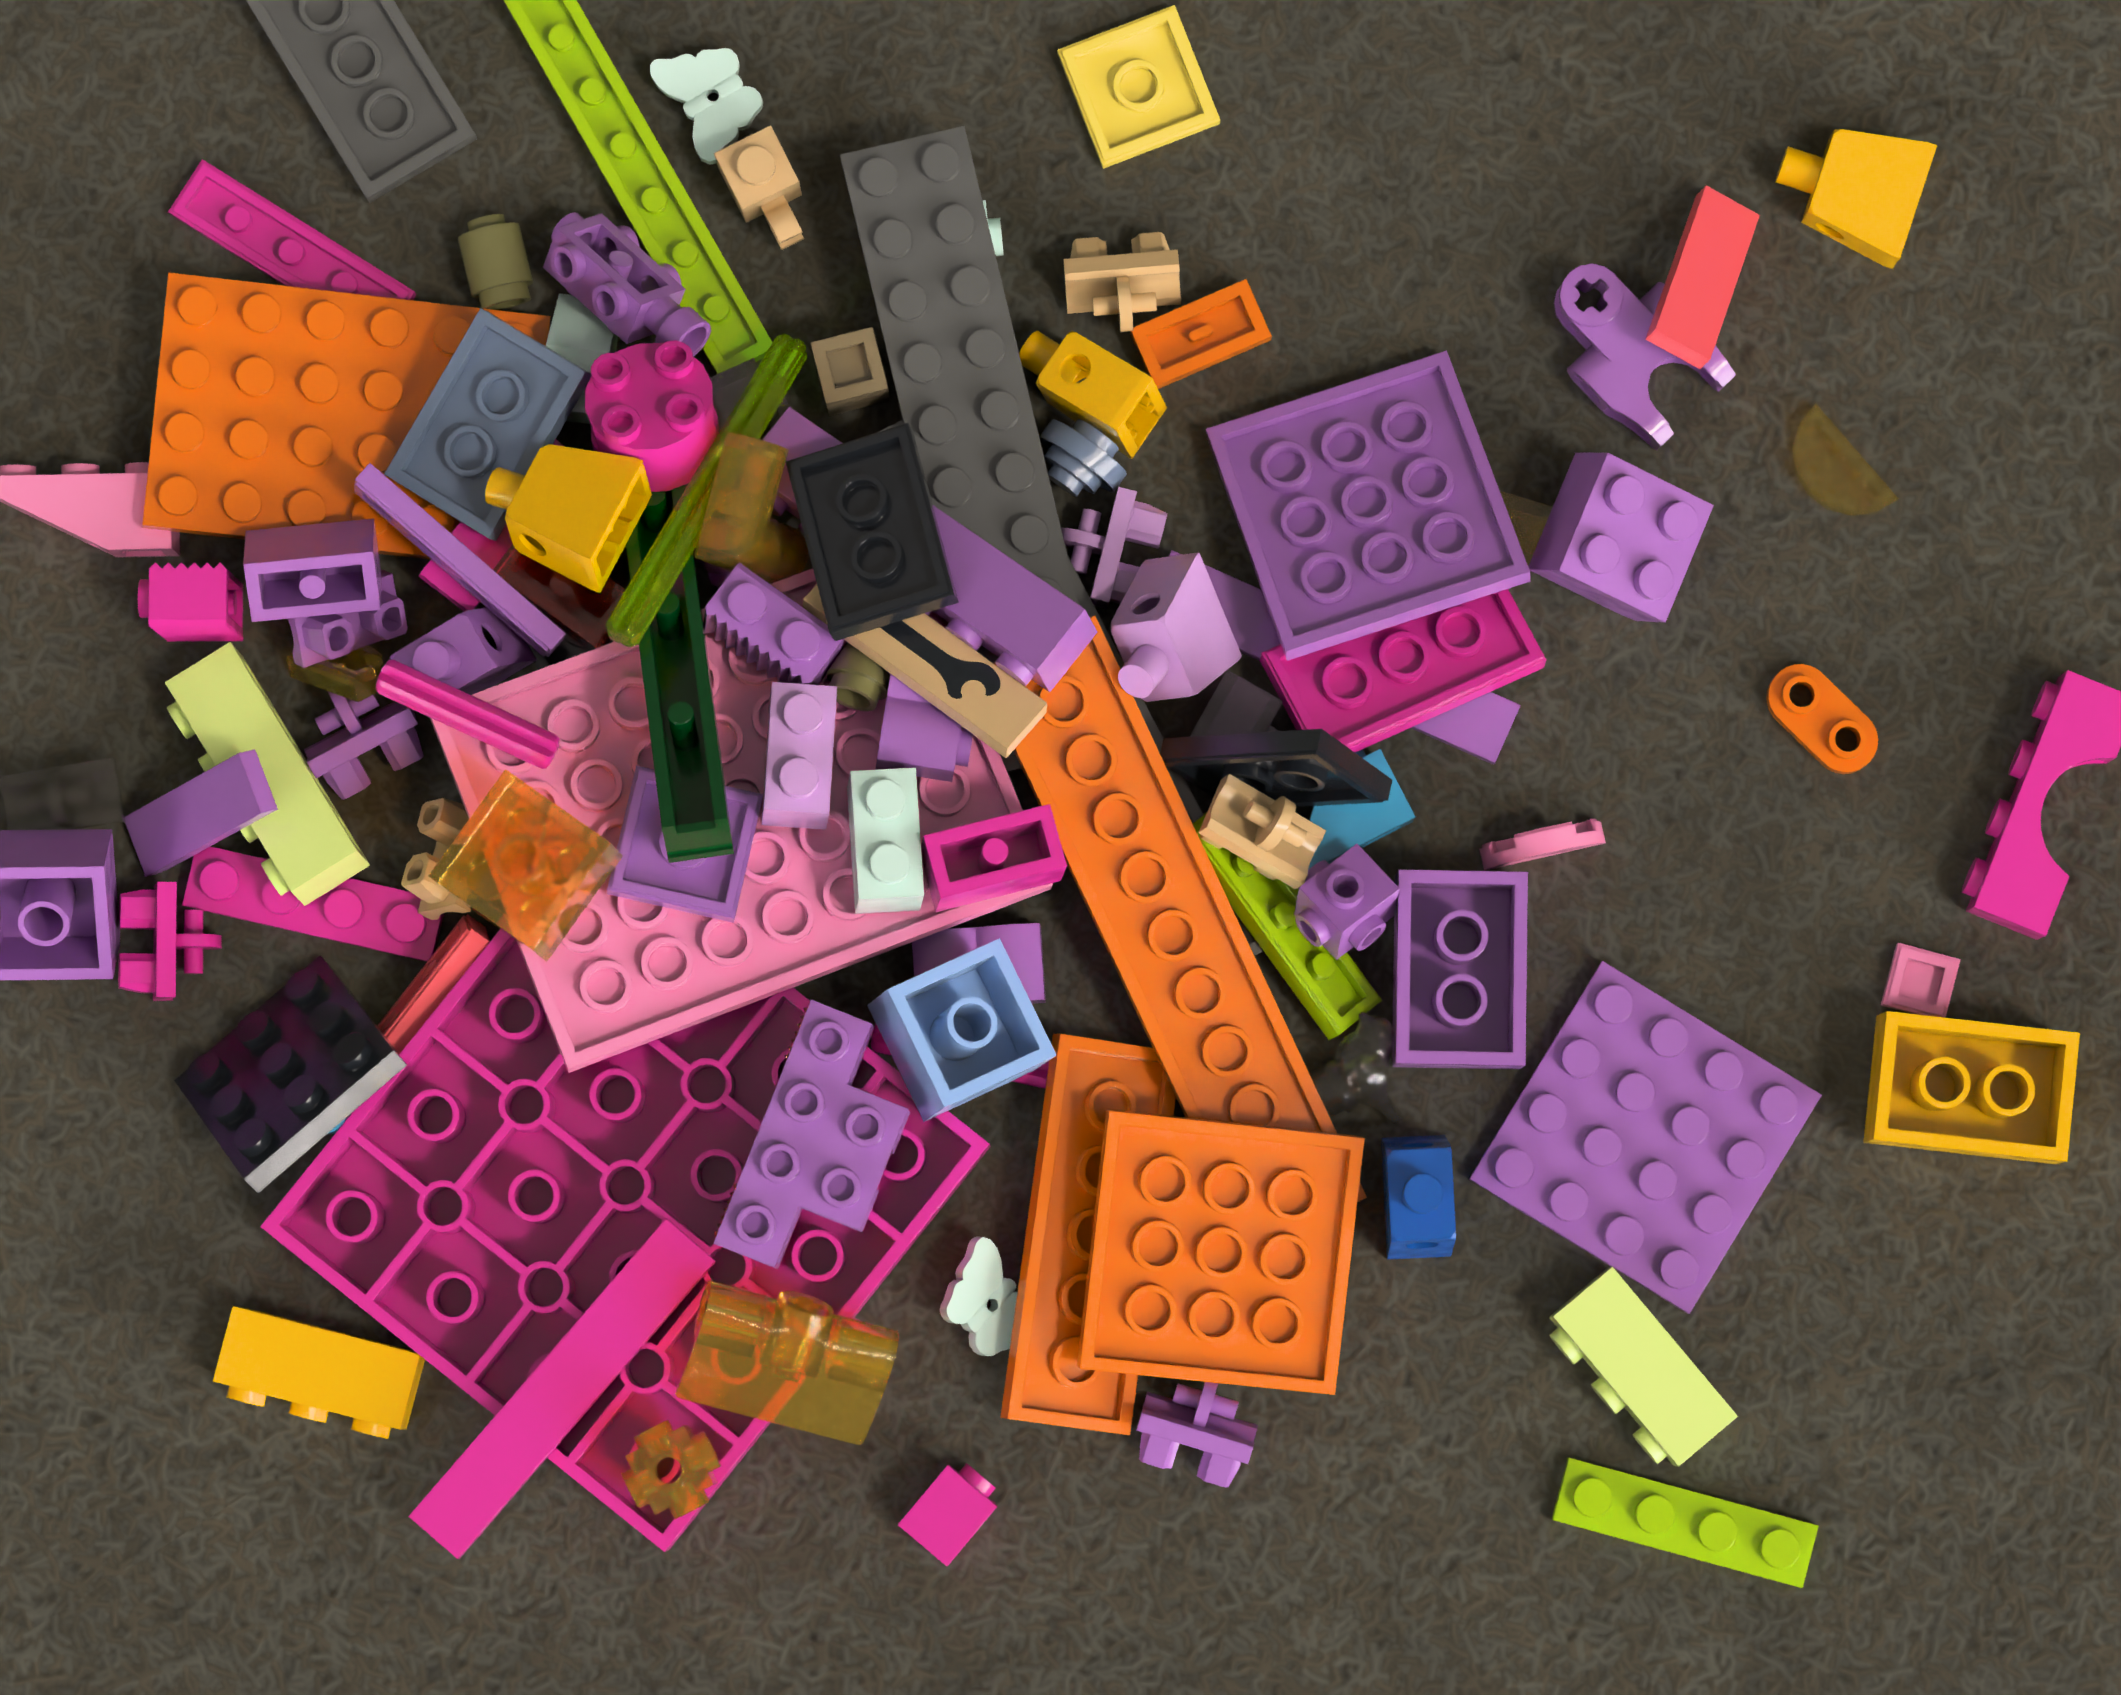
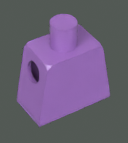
[390,608,537,718]

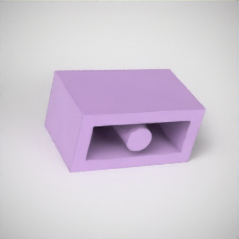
[761,682,837,830]

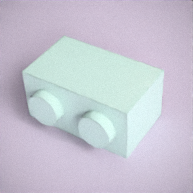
[847,768,924,914]

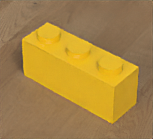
[213,1306,425,1439]

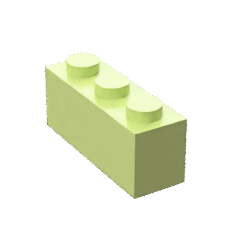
[1549,1267,1738,1466]

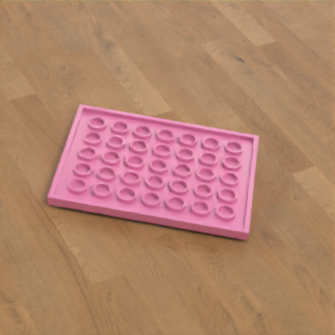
[430,568,1053,1073]

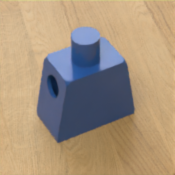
[1381,1135,1456,1260]

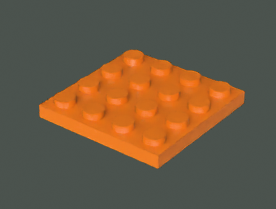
[1077,1109,1365,1395]

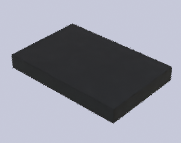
[786,423,959,641]
[1160,729,1392,807]

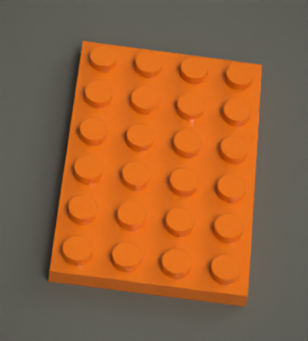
[142,272,551,569]

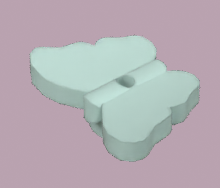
[650,48,763,165]
[940,1236,1017,1356]

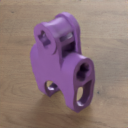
[1554,264,1736,450]

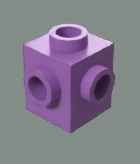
[1294,844,1400,960]

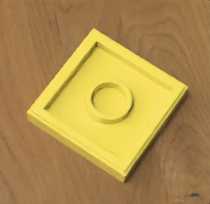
[1057,5,1221,169]

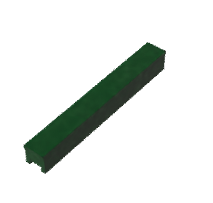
[626,485,734,863]

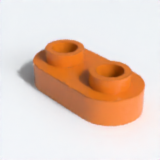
[1766,664,1878,774]

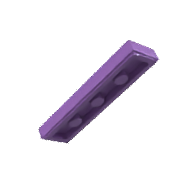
[354,463,566,657]

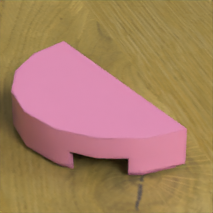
[1479,819,1606,871]

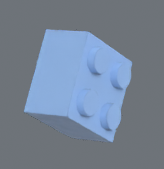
[867,938,1056,1122]

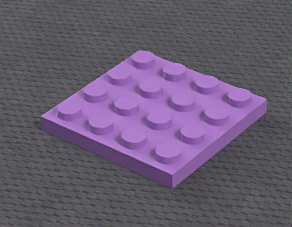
[1206,350,1530,661]
[1468,961,1822,1314]

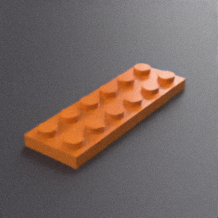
[1000,1034,1176,1435]

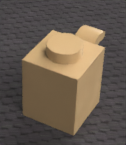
[714,125,804,250]

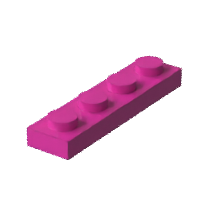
[182,846,444,962]

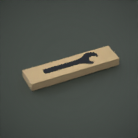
[803,584,1047,758]

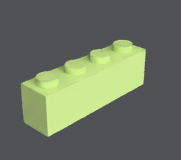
[165,642,370,906]

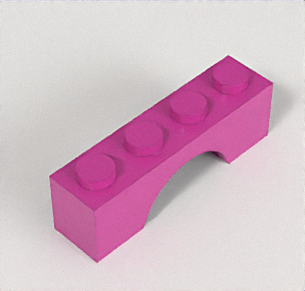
[1962,670,2121,940]

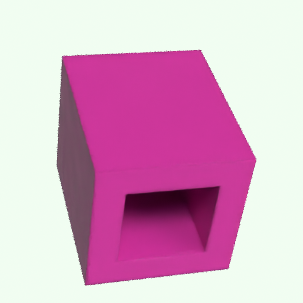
[898,1463,998,1566]

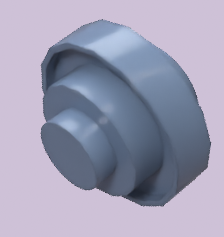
[1039,419,1127,497]

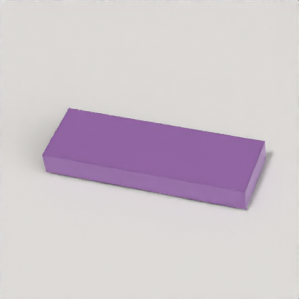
[124,749,278,877]

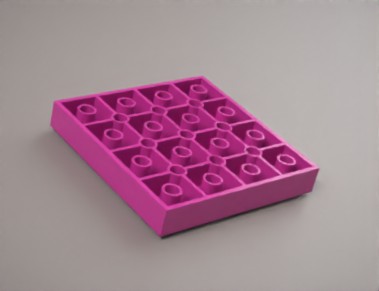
[260,920,991,1552]

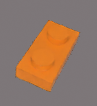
[1130,279,1272,389]

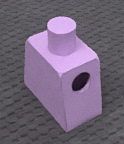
[1111,552,1242,702]

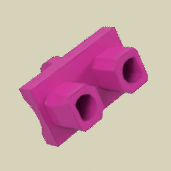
[118,882,222,1001]

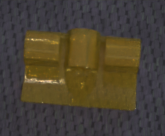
[675,1280,899,1445]

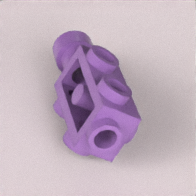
[543,212,711,357]

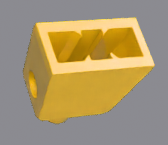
[1776,129,1937,269]
[1019,331,1167,459]
[485,444,652,593]

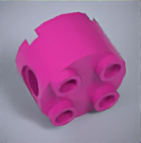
[585,340,720,492]

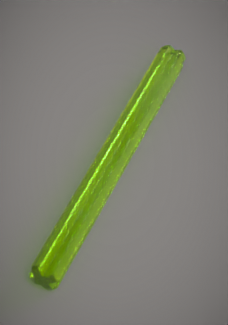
[606,334,807,647]

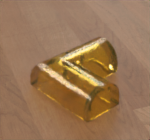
[694,432,808,584]

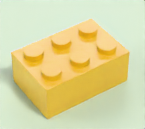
[1863,1011,2080,1164]

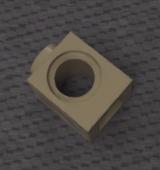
[810,327,891,416]

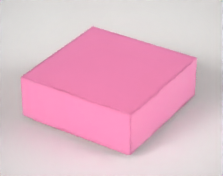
[1881,943,1961,1018]

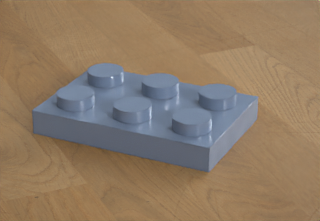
[384,308,591,541]

